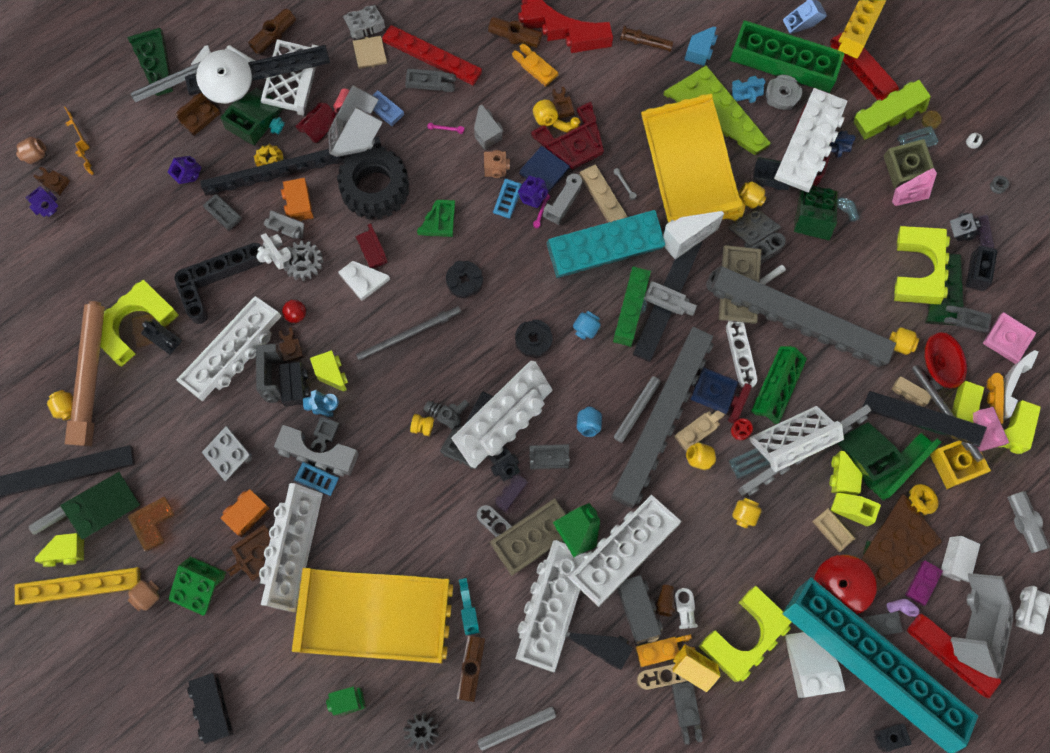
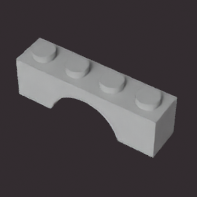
[274,425,359,477]

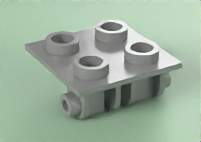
[343,5,385,40]
[202,426,252,481]

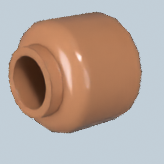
[16,137,46,164]
[128,580,160,611]

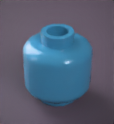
[573,311,601,340]
[577,407,602,437]

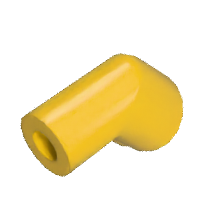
[553,117,580,133]

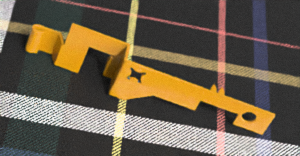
[64,107,94,175]

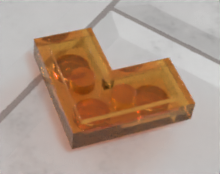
[128,497,175,552]

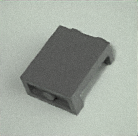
[256,344,283,403]

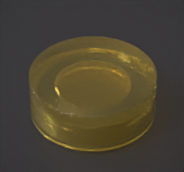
[922,111,942,129]

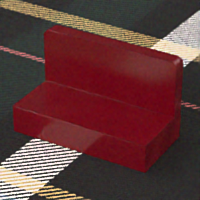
[295,102,336,143]
[355,223,388,269]

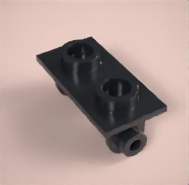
[141,319,182,355]

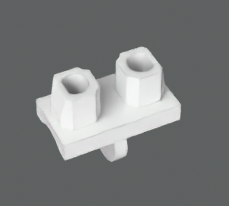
[257,233,291,270]

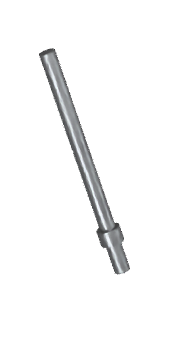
[356,306,462,361]
[912,365,984,462]

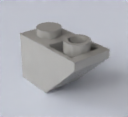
[474,105,503,150]

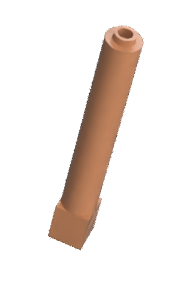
[65,301,105,446]

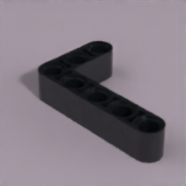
[174,243,265,324]

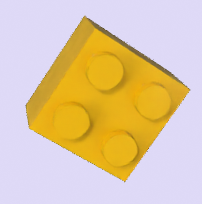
[930,441,991,489]

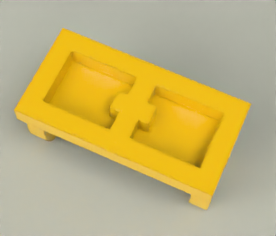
[672,644,721,692]

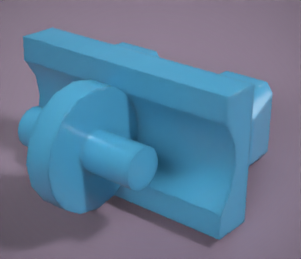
[732,76,765,103]
[303,390,339,417]

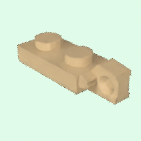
[674,411,725,452]

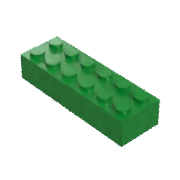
[730,20,845,93]

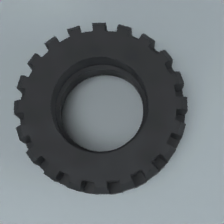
[337,146,409,220]

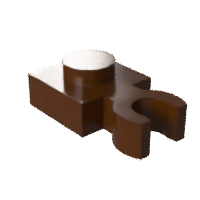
[552,86,574,119]
[34,167,70,196]
[279,327,304,363]

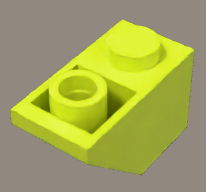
[310,350,348,391]
[829,451,862,496]
[830,492,881,527]
[35,533,84,567]

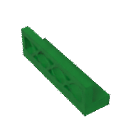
[751,346,807,424]
[870,433,942,501]

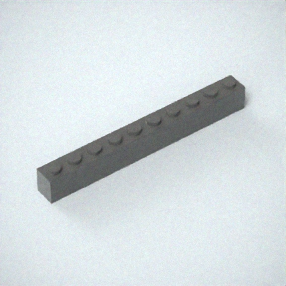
[709,266,896,367]
[611,327,714,508]

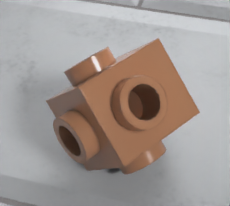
[484,150,510,178]

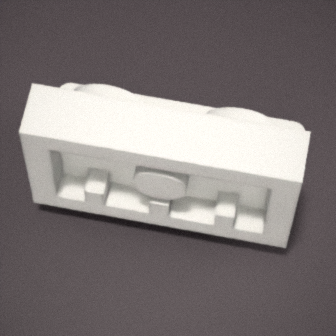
[1015,586,1050,634]

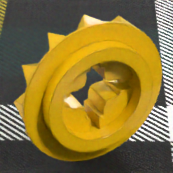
[254,144,283,167]
[908,484,938,515]

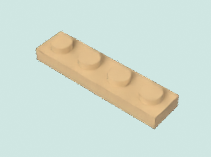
[579,164,627,222]

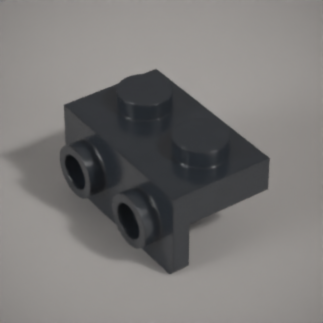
[753,157,790,190]

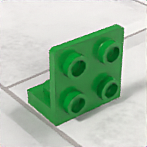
[169,556,226,616]

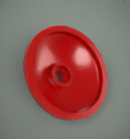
[924,332,967,389]
[814,555,877,615]

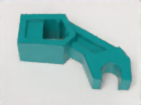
[459,578,480,636]

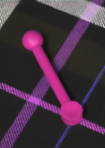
[427,123,464,134]
[533,194,550,228]

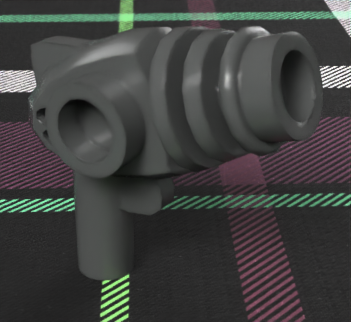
[424,400,470,429]

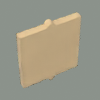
[353,36,387,69]

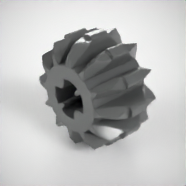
[403,713,439,751]

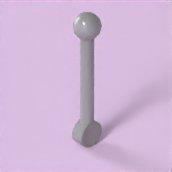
[613,168,637,200]

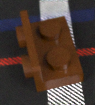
[175,93,220,136]

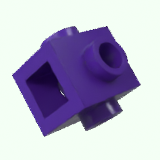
[168,156,202,184]
[518,176,549,208]
[25,186,58,217]

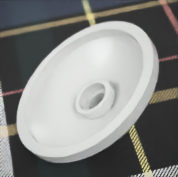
[196,50,252,104]

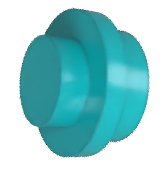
[269,117,285,135]

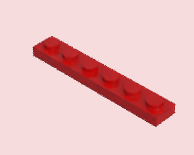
[382,25,482,86]

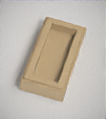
[812,508,855,552]

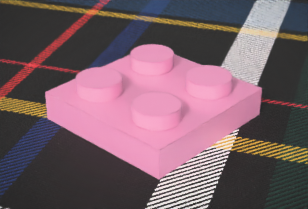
[983,312,1036,364]

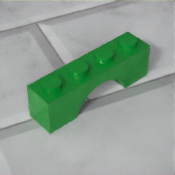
[613,266,651,347]

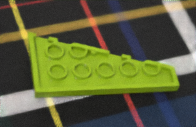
[663,66,771,155]

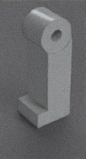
[543,174,582,225]

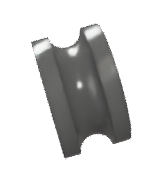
[990,176,1009,194]

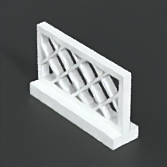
[261,39,318,116]
[750,406,844,472]

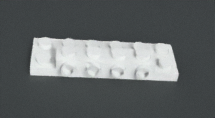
[774,88,847,192]
[177,296,281,401]
[451,361,553,468]
[259,483,323,613]
[569,495,681,607]
[515,540,588,672]

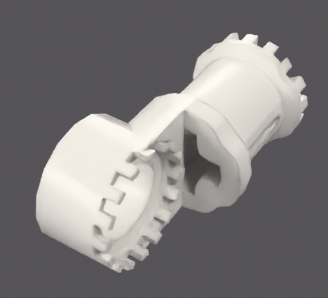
[674,588,698,629]

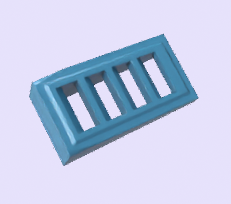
[493,178,522,219]
[294,462,339,496]

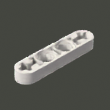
[726,321,757,388]

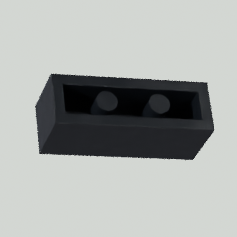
[187,673,234,744]

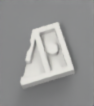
[338,261,390,301]

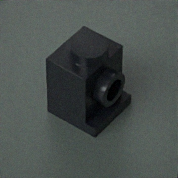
[874,723,912,752]

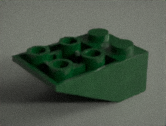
[220,88,284,146]
[794,184,838,240]
[837,422,907,489]

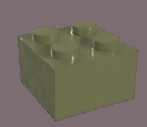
[884,139,934,189]

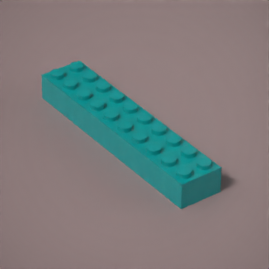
[782,577,978,753]

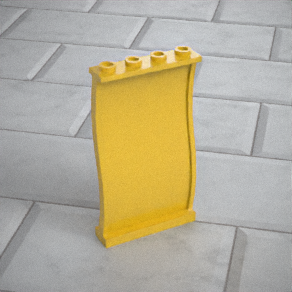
[641,94,743,223]
[292,568,453,664]

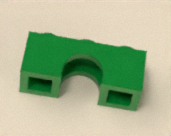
[326,686,366,716]

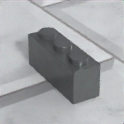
[617,575,663,645]

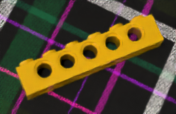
[838,0,886,59]

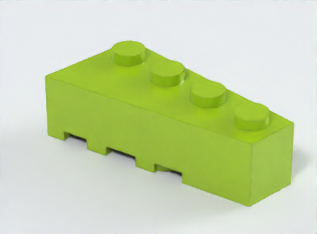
[854,80,931,140]

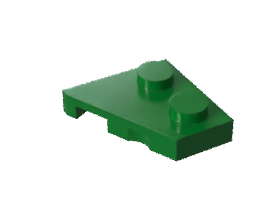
[417,199,455,237]

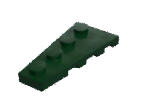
[127,28,173,96]
[924,254,964,326]

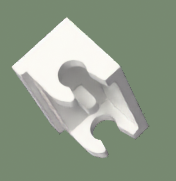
[941,536,980,582]

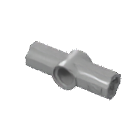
[1007,491,1050,553]

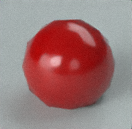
[282,300,306,323]

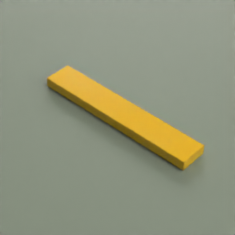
[15,567,141,605]

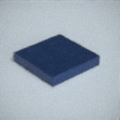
[519,146,570,193]
[690,367,739,414]

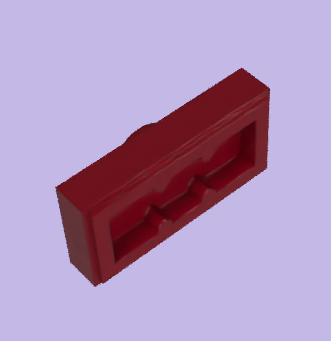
[728,383,752,424]

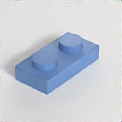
[373,90,404,126]

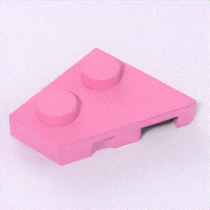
[892,168,937,206]
[973,407,1009,452]

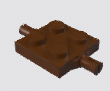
[226,524,271,582]

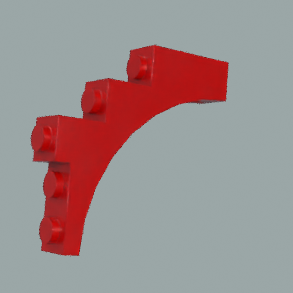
[518,0,613,53]

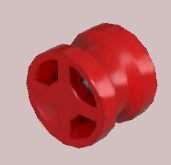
[731,418,753,441]

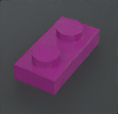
[905,560,943,606]

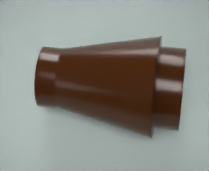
[655,585,675,617]

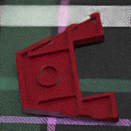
[531,101,604,170]

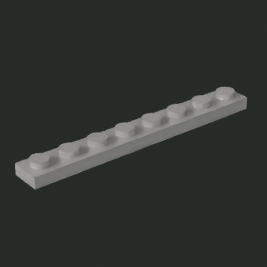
[738,405,872,496]

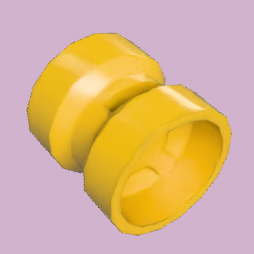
[410,414,434,437]

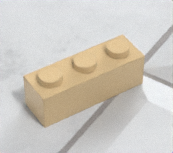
[892,376,931,407]

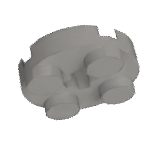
[766,75,802,110]

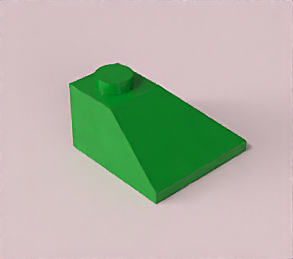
[553,503,600,558]

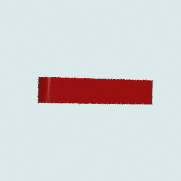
[830,31,899,101]
[907,614,1002,698]

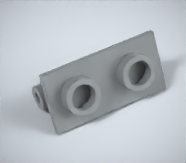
[264,210,304,239]

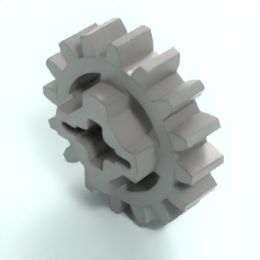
[283,241,323,281]

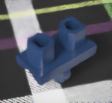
[829,131,855,157]

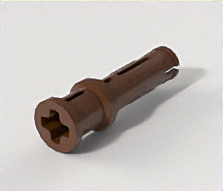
[620,25,674,52]

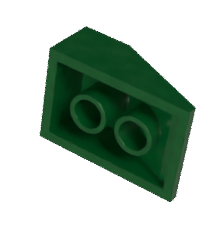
[60,471,140,540]

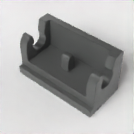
[529,444,570,469]

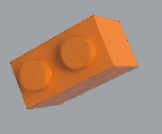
[281,178,314,221]
[221,489,270,537]

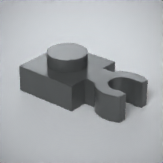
[311,417,340,453]

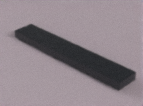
[862,391,987,447]

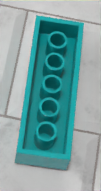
[546,210,666,278]

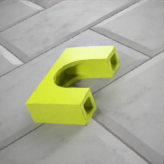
[894,226,950,305]
[100,280,179,367]
[952,381,1041,454]
[698,586,791,682]

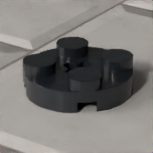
[446,260,483,298]
[515,319,553,358]

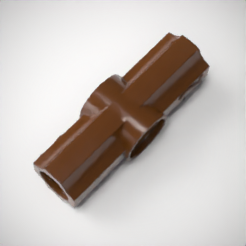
[248,9,296,55]
[488,17,542,48]
[457,636,485,702]

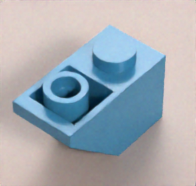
[685,26,718,66]

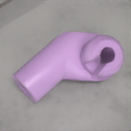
[887,599,919,617]

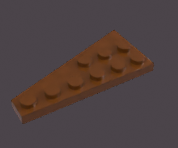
[842,494,942,592]

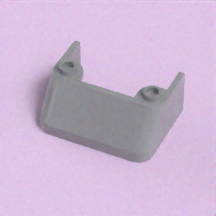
[328,85,383,157]
[951,573,1013,678]

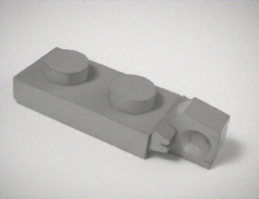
[644,281,697,316]

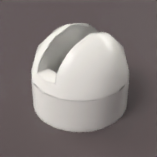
[966,132,983,149]

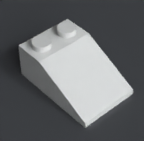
[663,211,724,259]
[785,632,845,698]

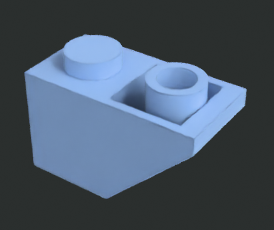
[783,0,827,34]

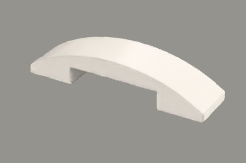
[1003,350,1038,421]

